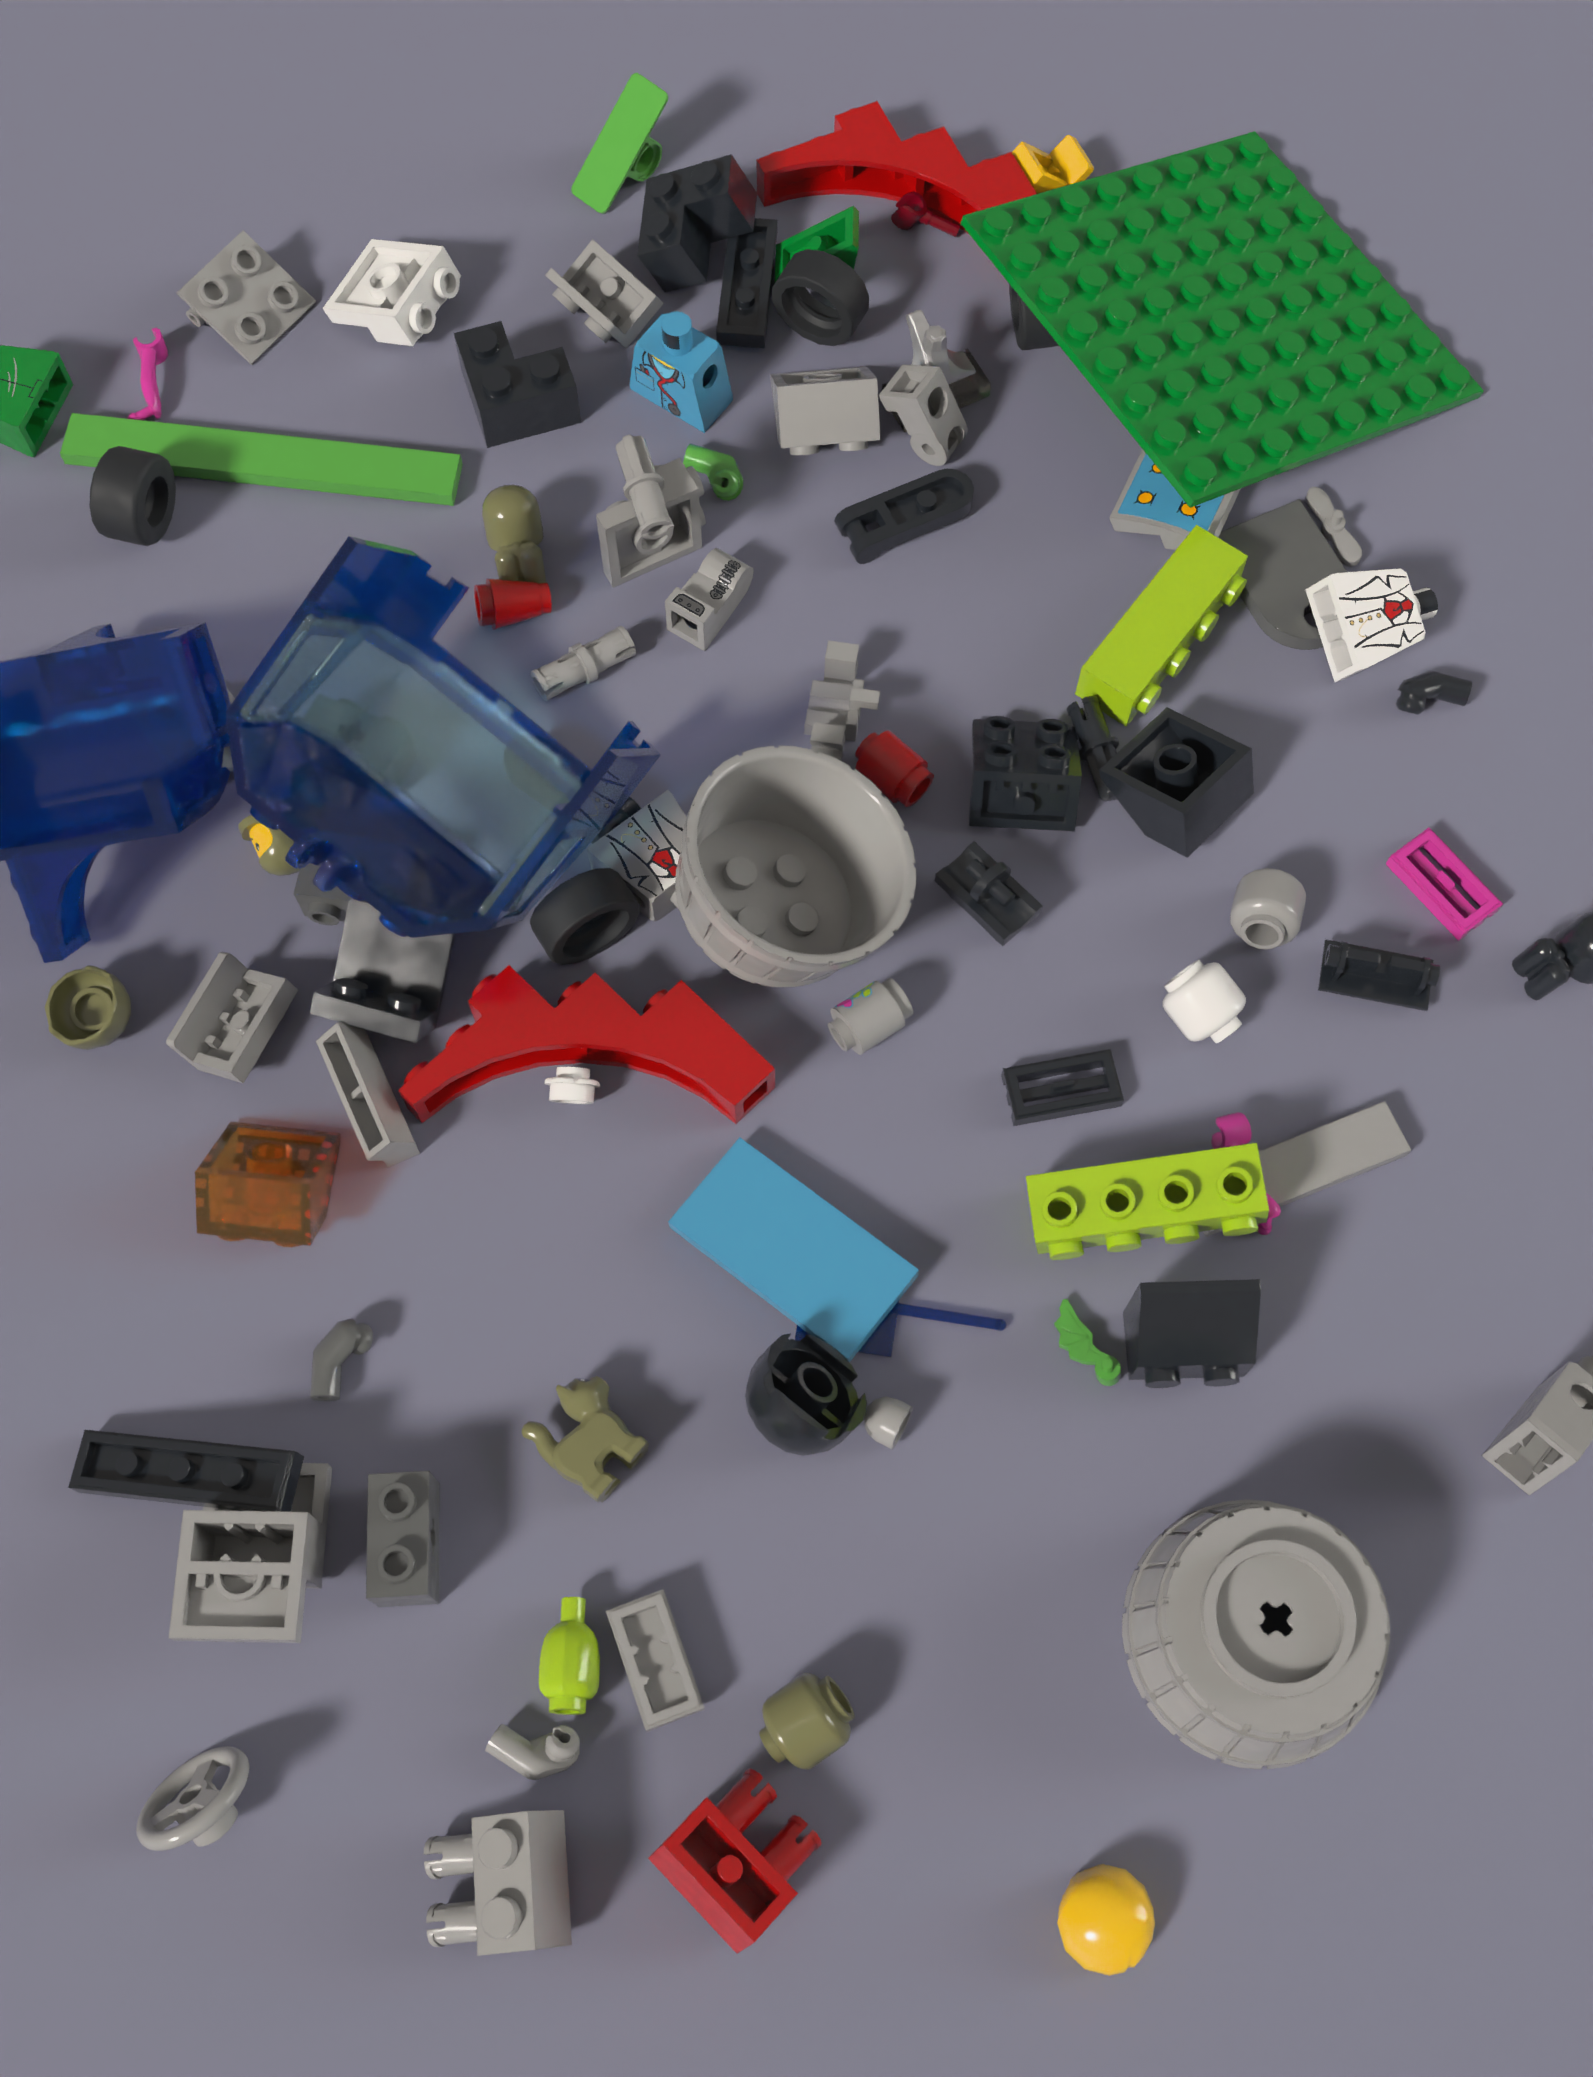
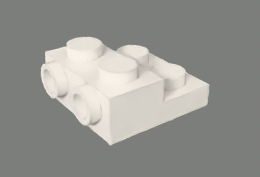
[323,239,461,346]

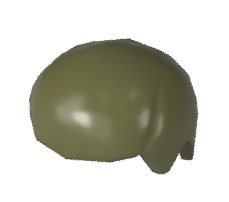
[45,965,131,1050]

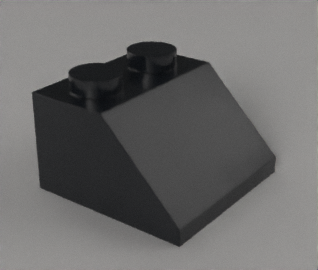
[1099,707,1254,858]
[1123,1279,1261,1388]

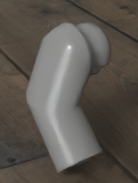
[485,1724,580,1780]

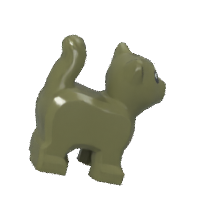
[522,1376,650,1503]

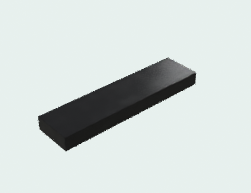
[68,1430,304,1512]

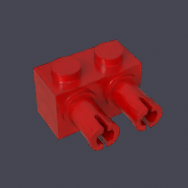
[648,1768,822,1954]

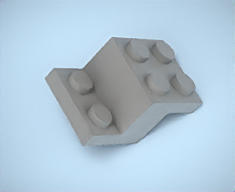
[169,1463,332,1643]

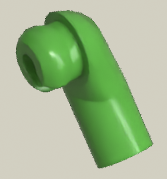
[683,444,744,501]

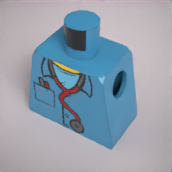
[629,311,733,433]

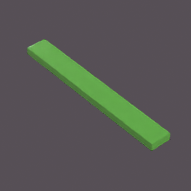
[60,413,463,506]

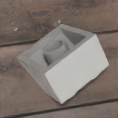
[770,366,880,455]

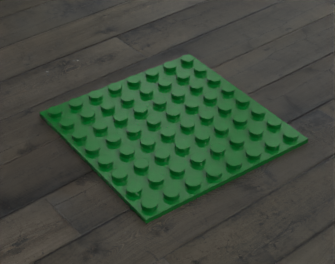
[961,131,1484,508]

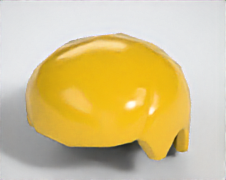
[1057,1864,1155,1976]

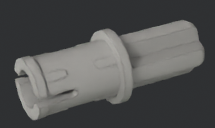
[616,434,674,540]

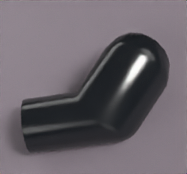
[1396,671,1472,715]

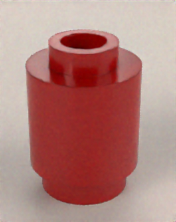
[855,730,934,807]

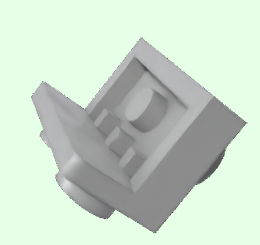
[545,239,664,349]
[166,951,298,1084]

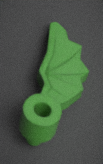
[1054,1299,1121,1386]

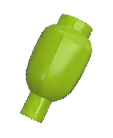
[539,1597,600,1715]

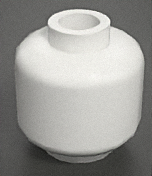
[1163,959,1246,1044]

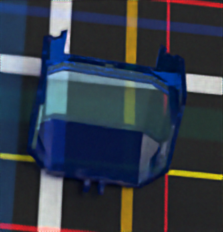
[225,536,660,938]

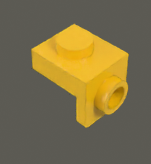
[1012,135,1094,194]

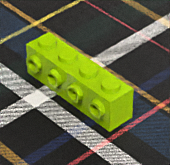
[1075,525,1248,727]
[1026,1143,1269,1260]

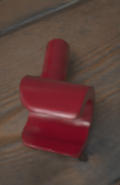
[891,191,960,237]

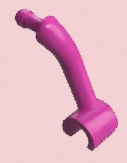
[127,327,168,420]
[1211,1112,1281,1235]

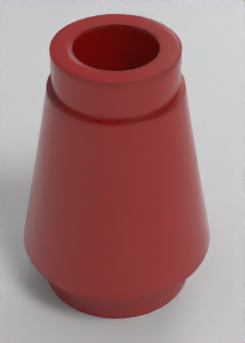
[474,578,552,630]

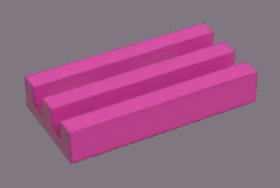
[1386,827,1503,941]

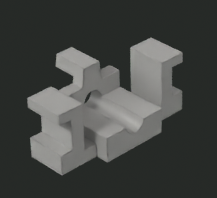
[804,640,880,761]

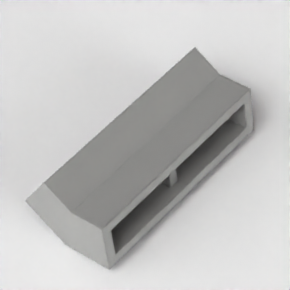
[316,1022,420,1168]

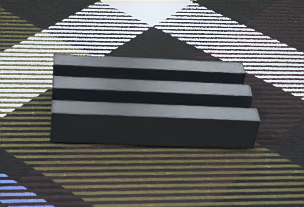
[1001,1049,1124,1126]

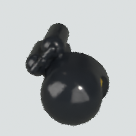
[1512,911,1593,1000]

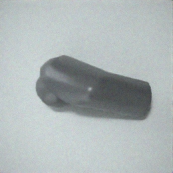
[310,1319,373,1401]

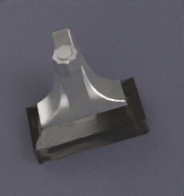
[882,310,991,433]

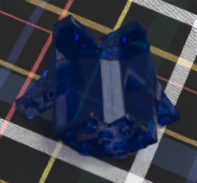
[0,622,234,963]

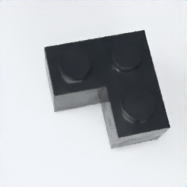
[637,154,757,293]
[454,321,581,448]

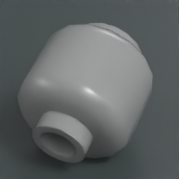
[1230,868,1306,949]

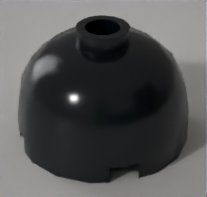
[745,1333,867,1456]

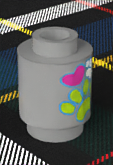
[828,978,913,1055]

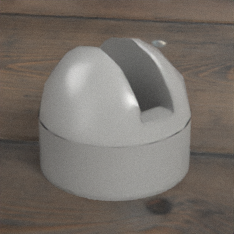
[864,1396,913,1450]

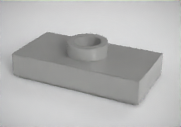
[606,1590,705,1732]

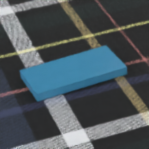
[668,1137,919,1362]

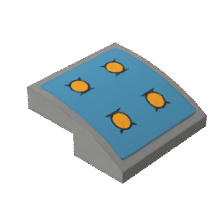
[1109,449,1240,550]

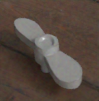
[1306,487,1362,567]

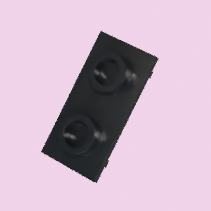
[1318,940,1440,1011]

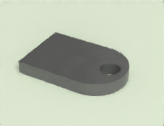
[1218,499,1347,650]

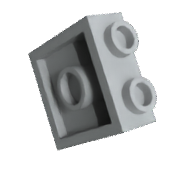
[596,458,706,588]

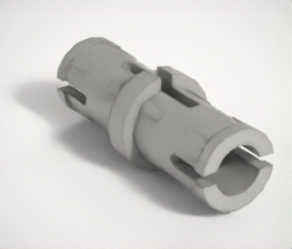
[530,626,636,701]

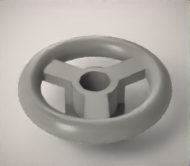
[136,1746,249,1851]

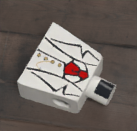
[1305,568,1438,682]

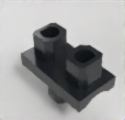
[934,841,1043,946]

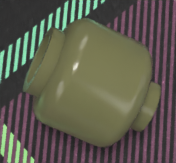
[759,1673,855,1770]

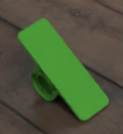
[571,73,668,214]

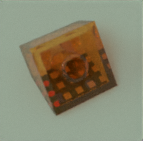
[195,1121,341,1247]

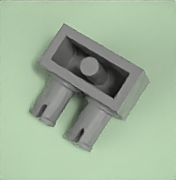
[424,1810,572,1956]

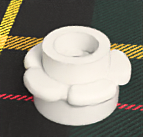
[545,1067,600,1104]

